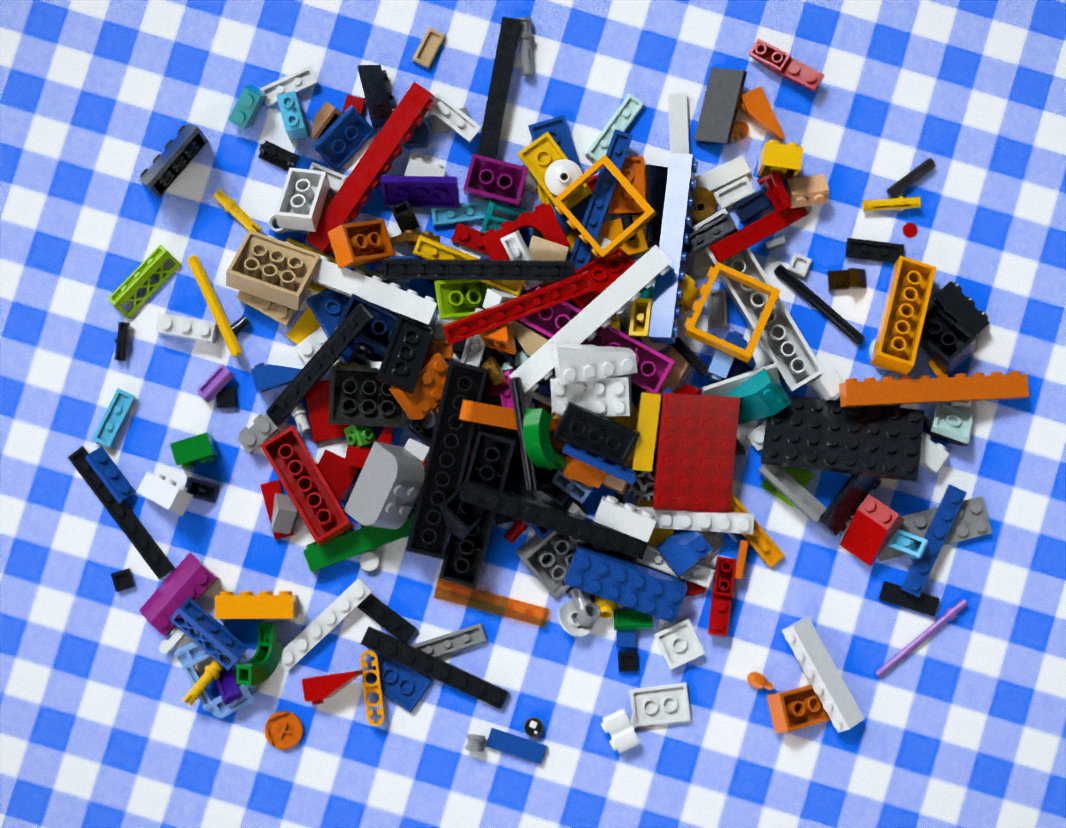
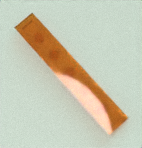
[433,579,550,627]

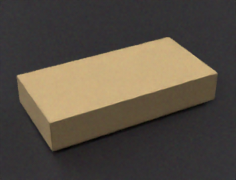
[412,27,446,69]

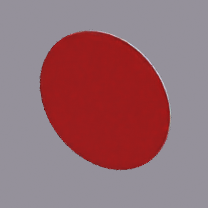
[902,223,918,238]

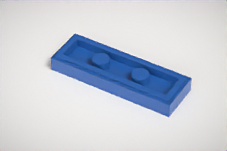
[486,727,547,764]

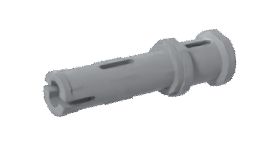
[517,17,534,76]

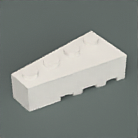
[552,341,637,385]

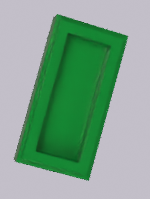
[614,610,653,630]

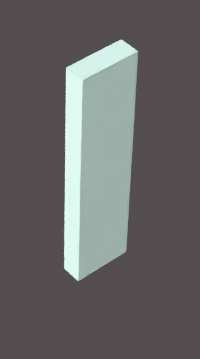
[585,93,645,162]

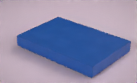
[312,105,376,172]
[366,654,433,713]

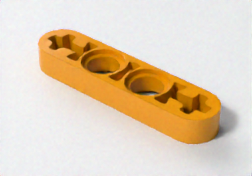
[360,650,385,726]

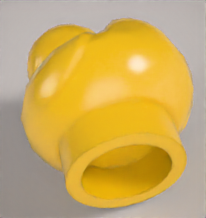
[591,594,618,618]

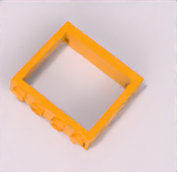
[553,155,657,260]
[683,262,781,363]

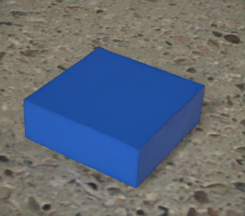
[616,630,636,648]

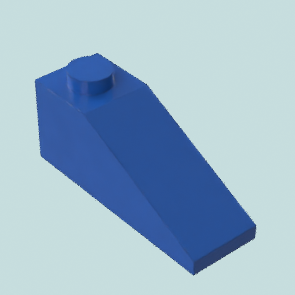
[250,362,302,393]

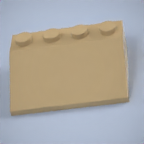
[226,230,321,311]

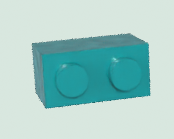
[228,84,267,129]

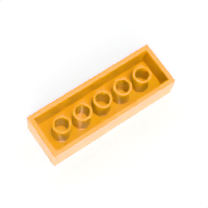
[870,255,937,376]

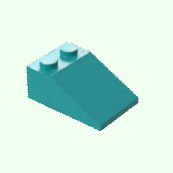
[726,368,791,425]

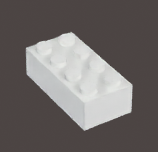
[550,374,632,417]

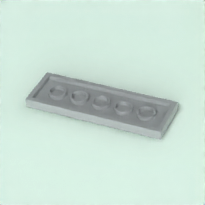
[878,496,992,562]

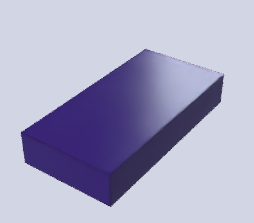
[216,668,243,705]

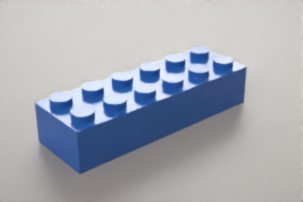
[564,542,687,623]

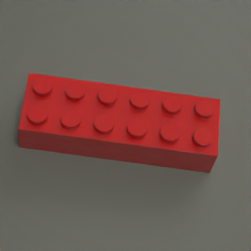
[260,425,354,546]

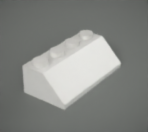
[701,363,781,396]

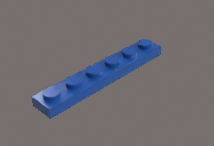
[900,484,967,597]

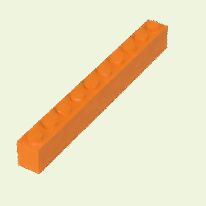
[839,371,1029,407]

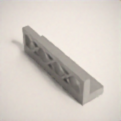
[757,464,827,523]

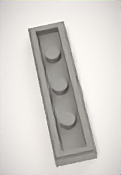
[411,623,487,657]

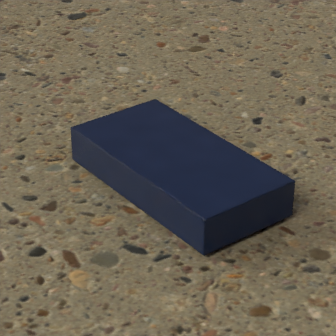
[732,187,773,223]

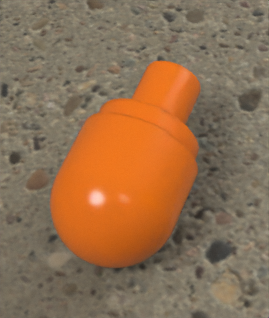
[747,671,774,691]

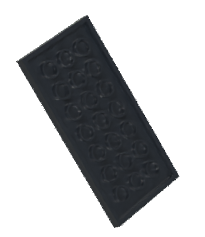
[761,395,925,482]

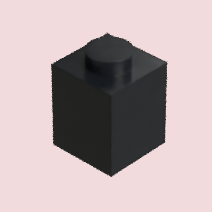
[390,200,420,234]

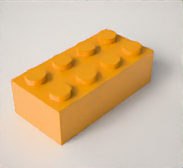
[215,591,297,619]

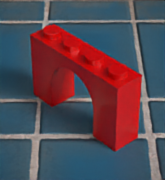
[480,203,571,260]

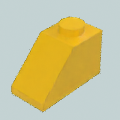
[629,298,653,337]

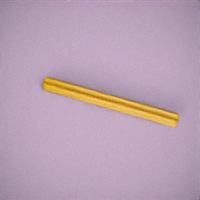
[187,255,242,357]

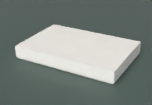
[629,682,691,728]

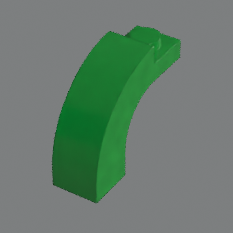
[523,409,567,470]
[236,622,283,686]

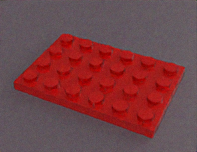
[652,392,740,513]

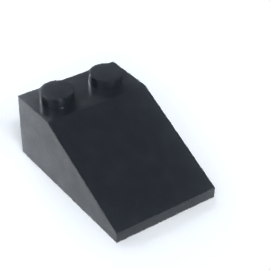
[919,306,976,374]

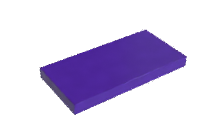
[380,176,460,208]

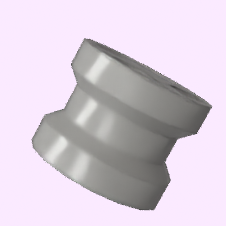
[465,734,485,752]

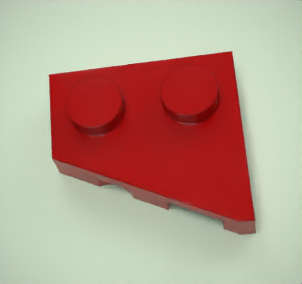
[757,171,792,212]

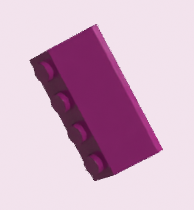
[139,552,219,636]

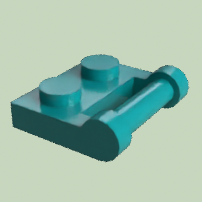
[480,199,526,233]

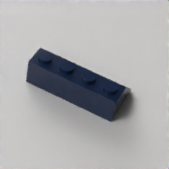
[332,294,398,358]

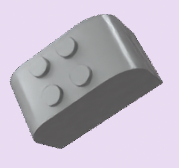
[344,441,425,530]

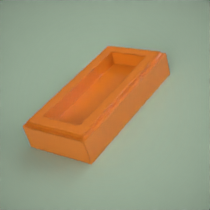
[734,540,749,579]

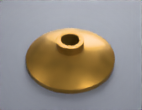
[690,187,717,225]

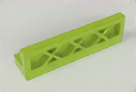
[107,244,181,319]

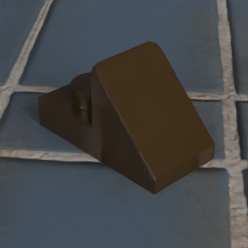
[827,268,867,291]

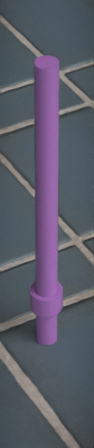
[875,598,968,678]

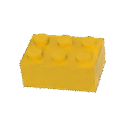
[756,140,804,180]

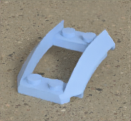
[174,626,256,719]

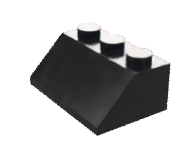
[357,65,395,129]

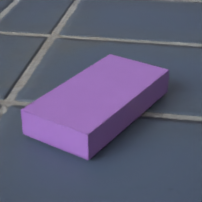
[196,364,235,403]

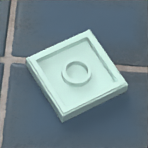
[931,403,974,444]

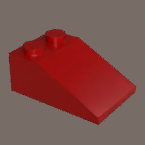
[840,494,904,567]

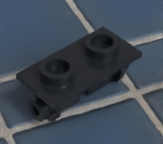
[258,140,300,171]

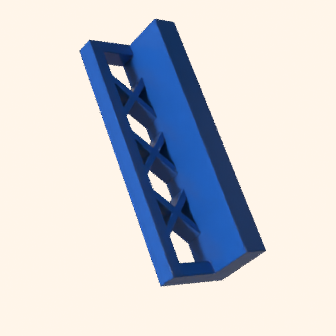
[169,597,248,670]

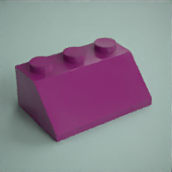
[463,154,528,208]

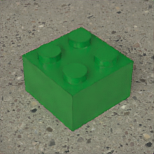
[170,432,219,470]

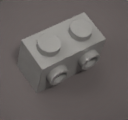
[237,413,281,455]

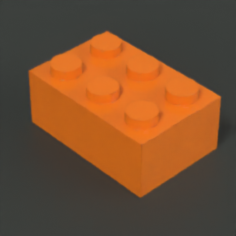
[327,219,395,268]
[389,353,448,420]

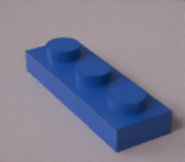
[85,446,136,504]

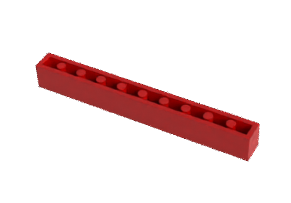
[305,82,436,255]

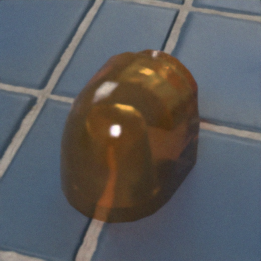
[730,121,750,144]

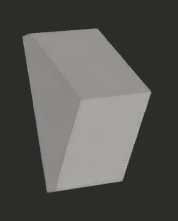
[270,493,297,534]

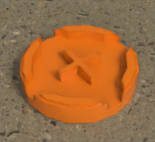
[264,711,304,750]

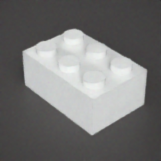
[275,167,330,232]

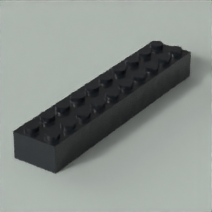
[406,360,488,560]

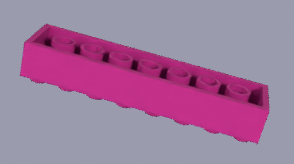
[519,286,675,394]

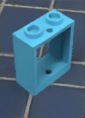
[276,91,309,141]

